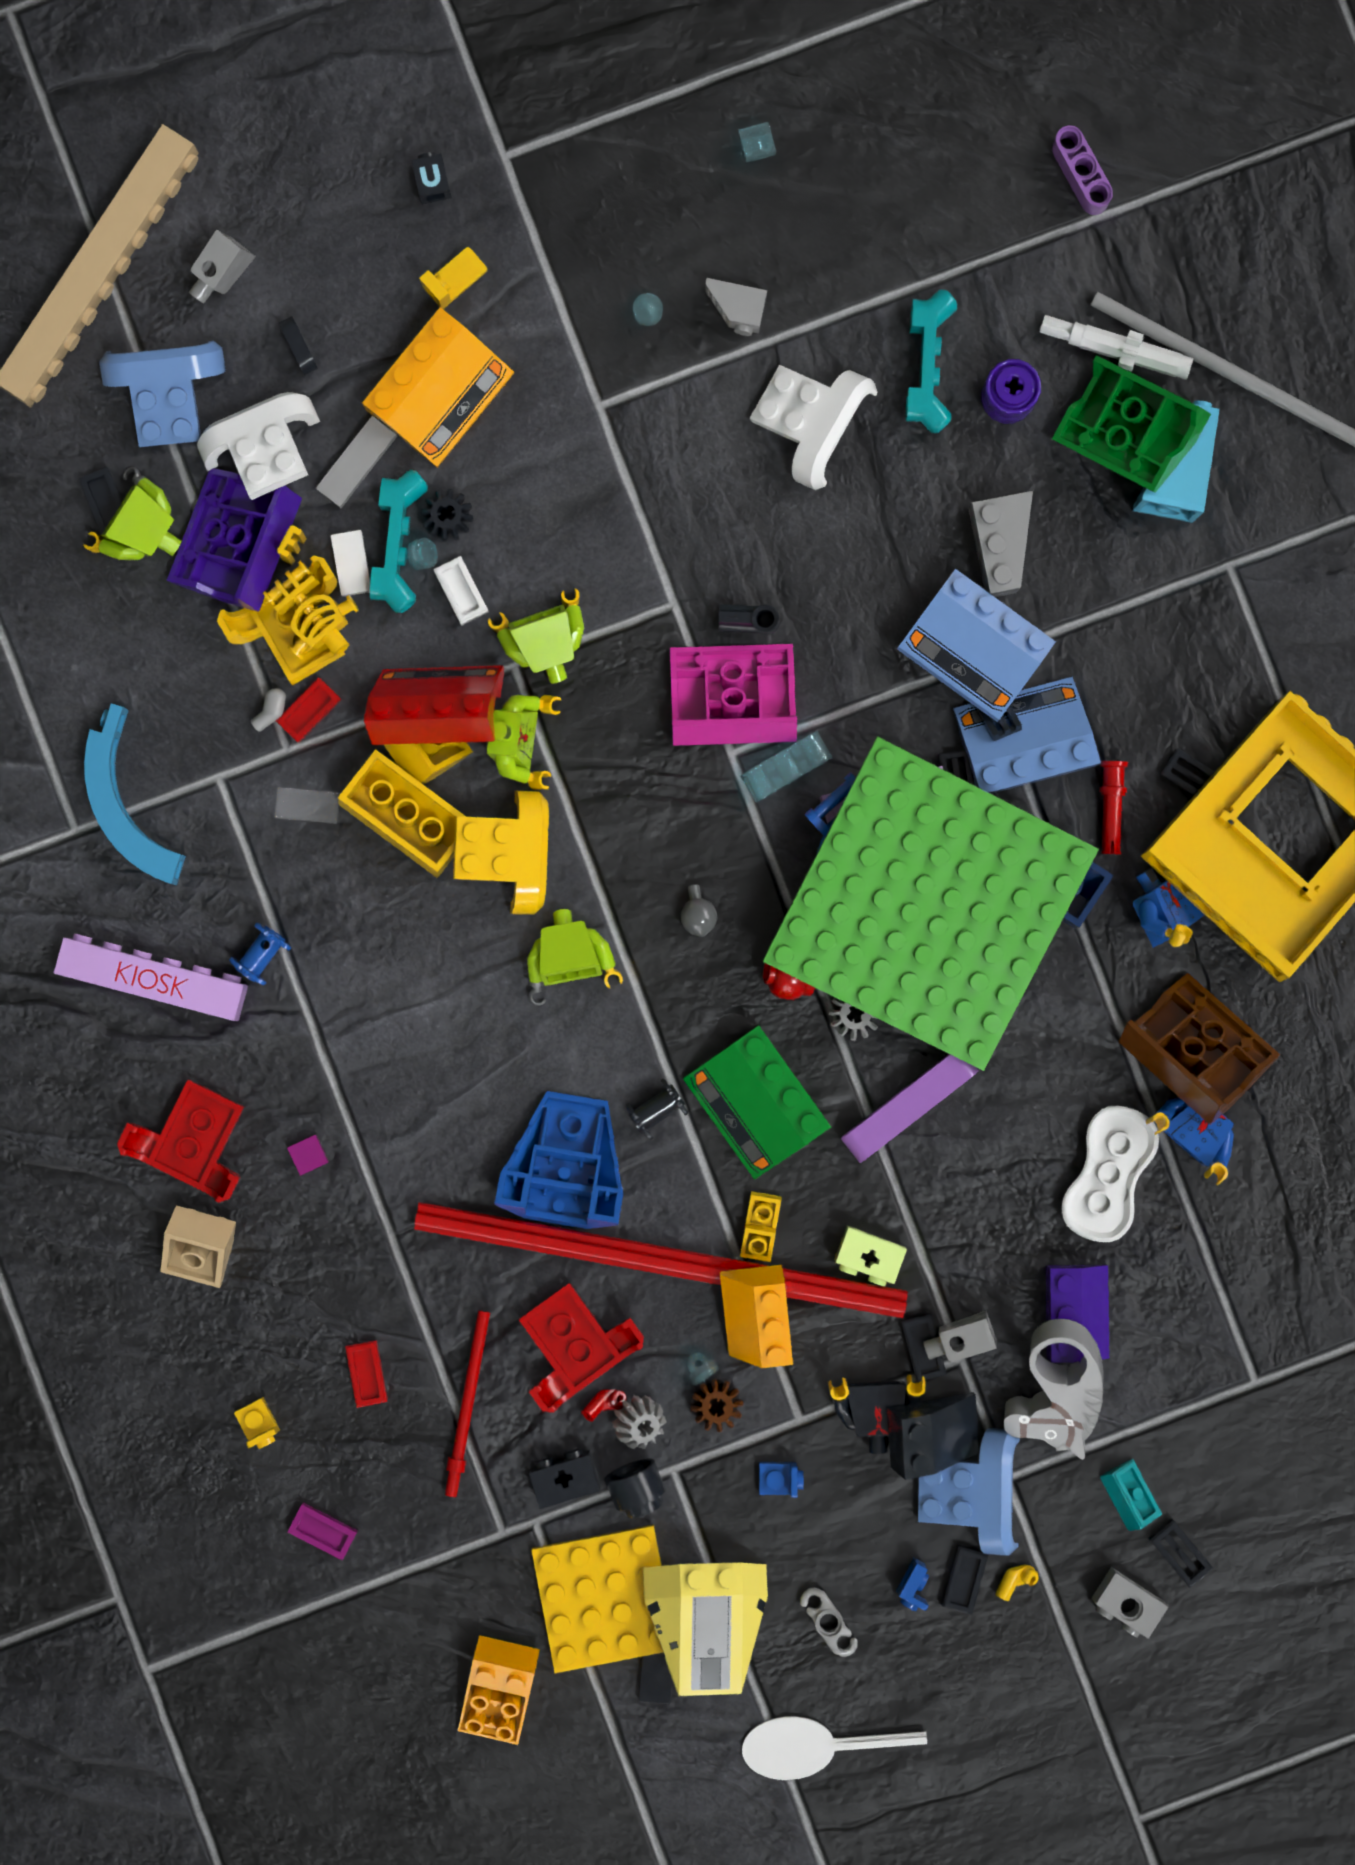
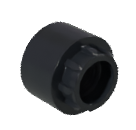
[604,1458,665,1518]

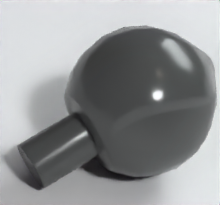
[680,885,718,937]

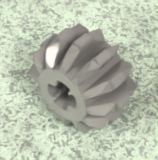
[828,998,878,1040]
[612,1395,667,1450]

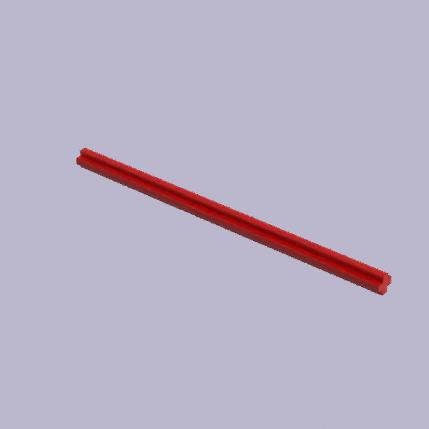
[414,1202,908,1318]

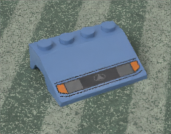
[897,569,1056,722]
[953,677,1101,794]

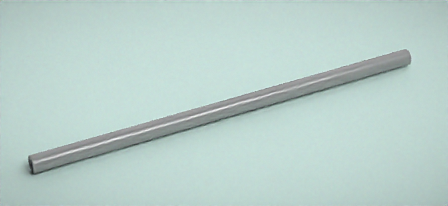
[1090,292,1355,447]

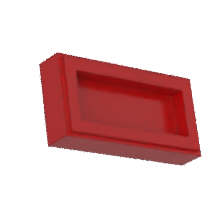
[276,678,342,743]
[345,1340,388,1408]

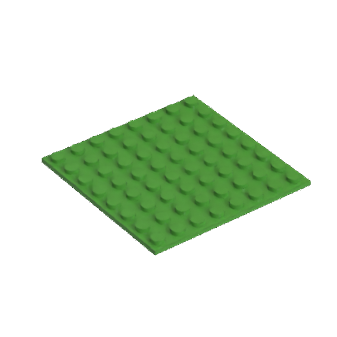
[762,737,1099,1071]

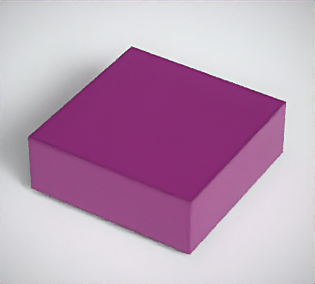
[287,1134,329,1176]

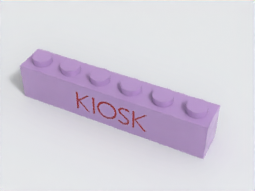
[54,933,248,1021]

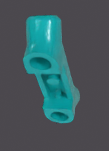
[905,289,957,434]
[370,469,428,613]

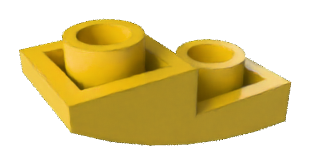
[740,1191,782,1262]

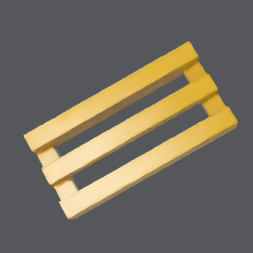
[277,525,307,565]

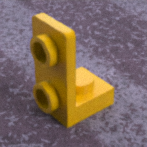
[419,247,487,309]

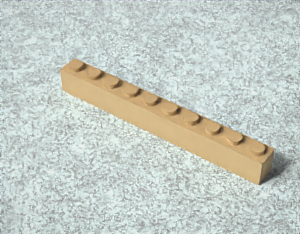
[0,124,198,407]

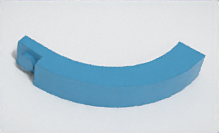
[84,703,186,885]

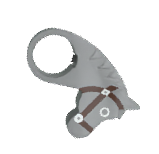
[1004,1319,1103,1460]

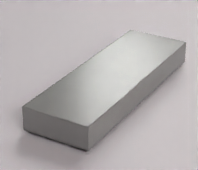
[316,416,397,508]

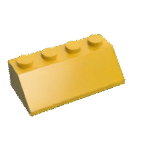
[338,749,466,878]

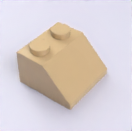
[160,1205,236,1288]

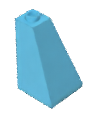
[1133,400,1219,523]

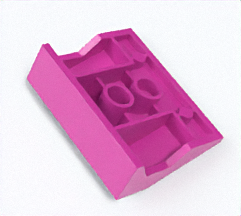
[670,644,797,746]

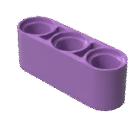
[1052,125,1113,215]

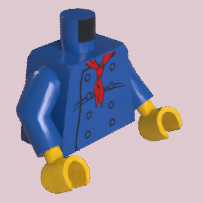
[1133,868,1205,947]
[1145,1097,1234,1185]

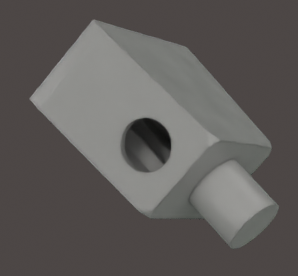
[189,230,256,303]
[923,1310,997,1362]

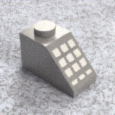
[705,278,767,336]

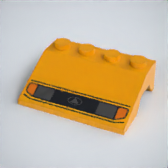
[362,307,514,468]

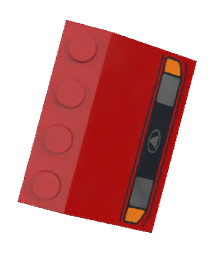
[364,665,505,745]

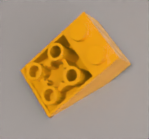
[458,1635,540,1745]

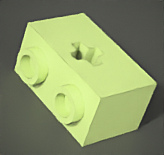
[834,1225,907,1287]

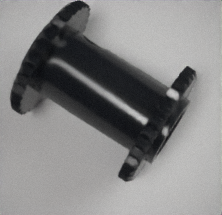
[626,1078,688,1140]

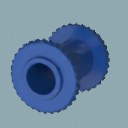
[229,923,291,985]

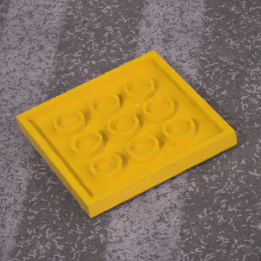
[532,1524,663,1673]

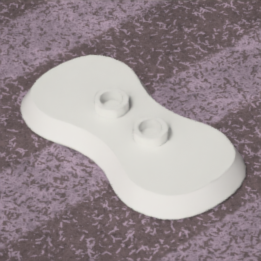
[1062,1106,1159,1242]

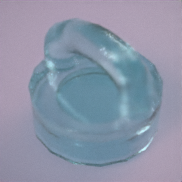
[633,293,663,326]
[407,538,438,570]
[687,1353,720,1386]

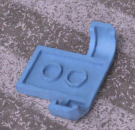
[99,341,226,447]
[918,1428,1020,1556]

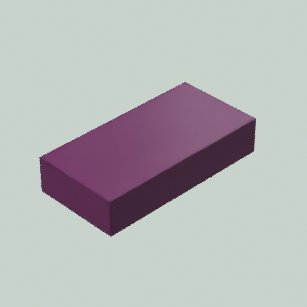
[288,1503,358,1561]

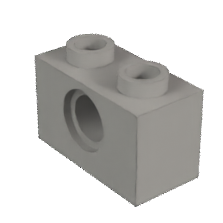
[1092,1567,1168,1639]

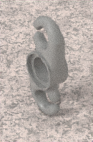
[800,1587,858,1657]

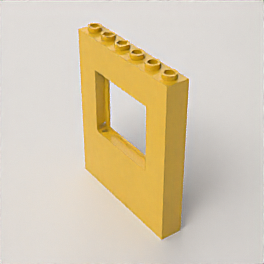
[1141,691,1355,982]

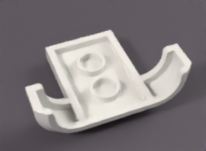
[750,365,877,490]
[197,392,320,500]

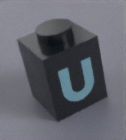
[411,152,452,205]

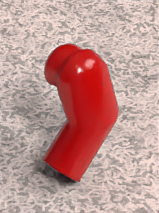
[581,1390,627,1422]

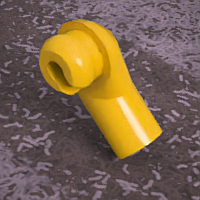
[995,1564,1039,1601]

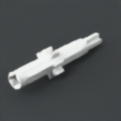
[1040,315,1194,380]

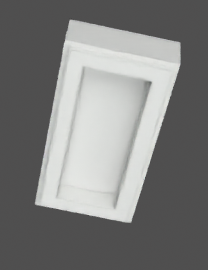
[331,530,370,597]
[433,556,489,626]

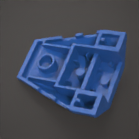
[495,1091,623,1229]

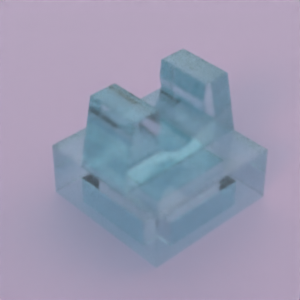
[738,122,776,163]

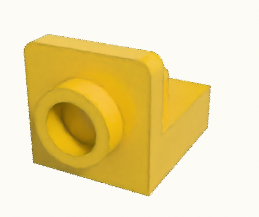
[234,1397,280,1449]

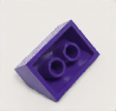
[1046,1265,1109,1363]

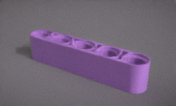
[840,1054,979,1163]

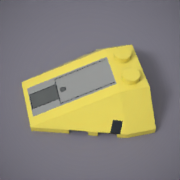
[643,1563,768,1696]

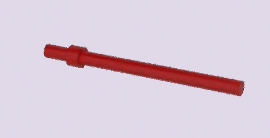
[445,1310,490,1497]

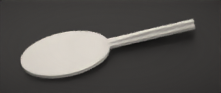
[742,1716,927,1780]

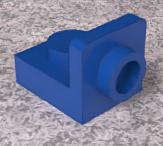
[759,1462,804,1498]
[896,1558,929,1611]

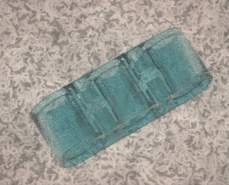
[740,731,833,803]

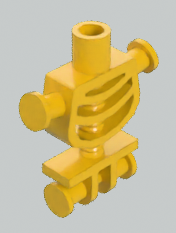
[263,560,359,659]

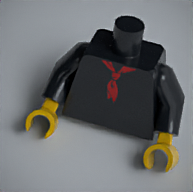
[828,1374,925,1454]

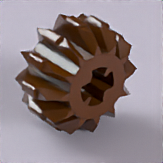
[691,1378,743,1433]

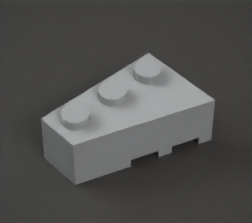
[969,491,1033,597]

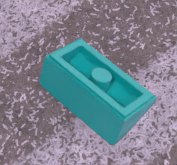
[1100,1459,1162,1531]

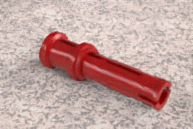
[1099,761,1128,854]

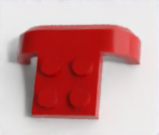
[117,1079,245,1203]
[519,1282,644,1413]

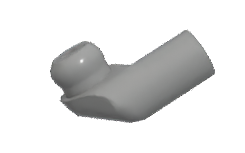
[251,688,286,732]

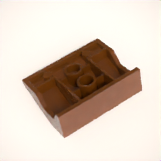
[1119,973,1280,1125]

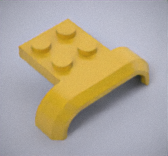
[217,556,345,686]
[453,790,549,915]

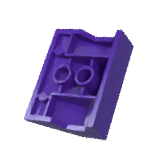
[167,468,302,612]

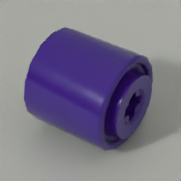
[981,359,1041,424]

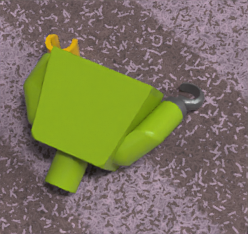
[83,467,182,560]
[527,909,623,1006]

